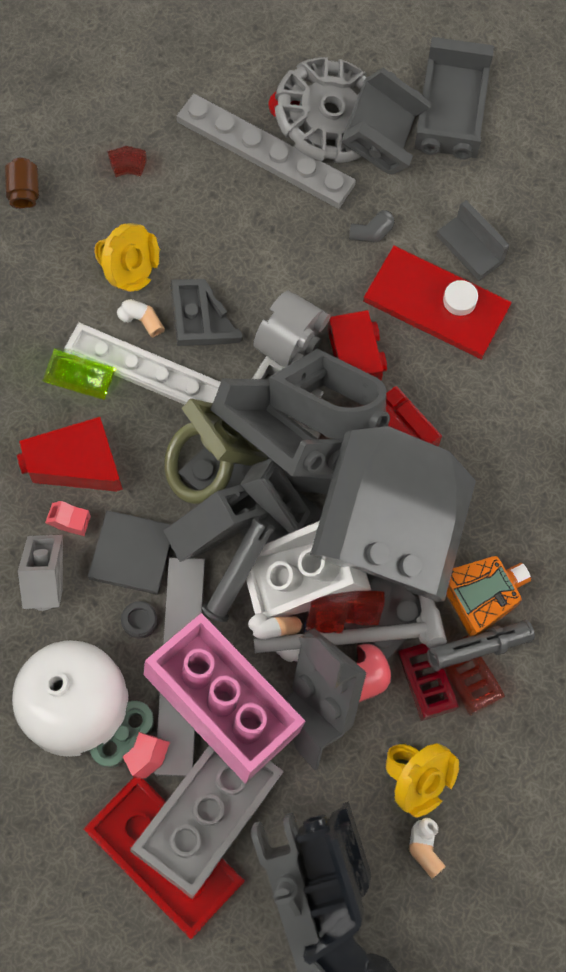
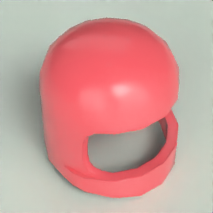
[356,644,391,702]

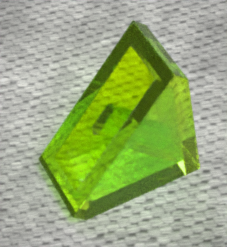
[42,348,116,400]

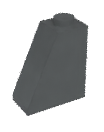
[164,484,270,562]

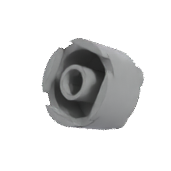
[253,290,330,367]

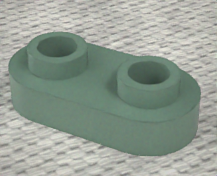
[90,701,154,768]

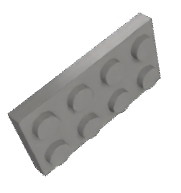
[131,746,284,899]

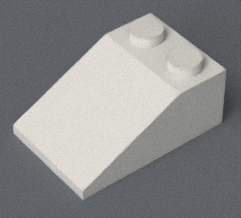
[246,521,371,619]

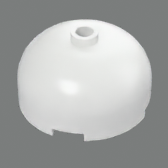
[12,641,128,756]

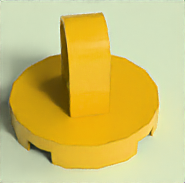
[95,223,159,292]
[385,743,459,818]

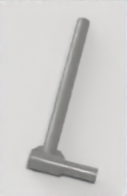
[254,595,447,653]

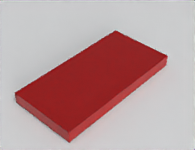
[363,245,512,360]
[84,776,245,940]

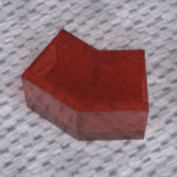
[107,146,147,177]

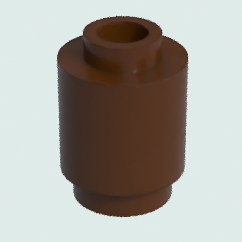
[5,158,39,209]

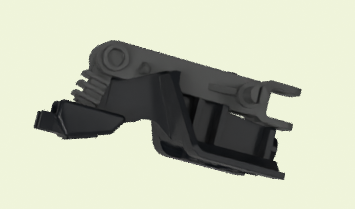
[251,802,397,972]

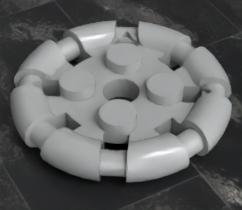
[275,57,366,163]

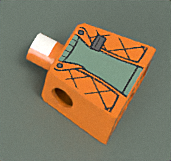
[446,556,531,637]

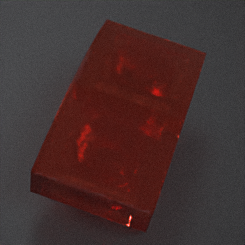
[306,591,385,634]

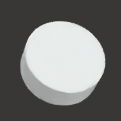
[443,280,478,316]

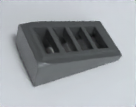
[241,459,310,533]

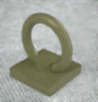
[164,398,268,504]

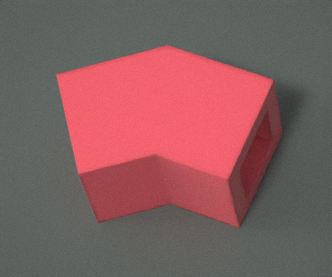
[45,501,91,536]
[123,732,170,779]

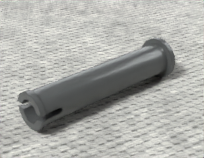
[202,517,275,622]

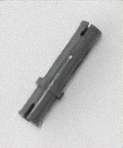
[427,620,535,671]

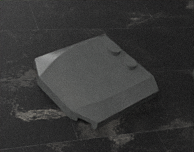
[310,426,476,602]

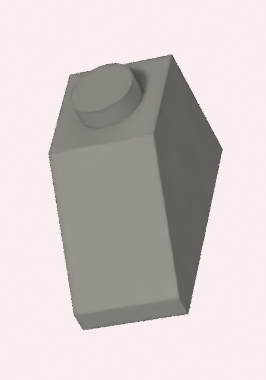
[18,535,63,611]

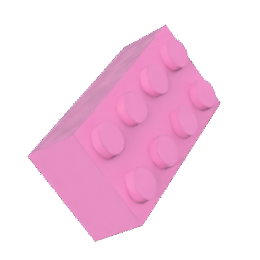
[143,613,305,784]

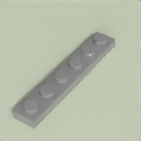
[176,93,356,209]

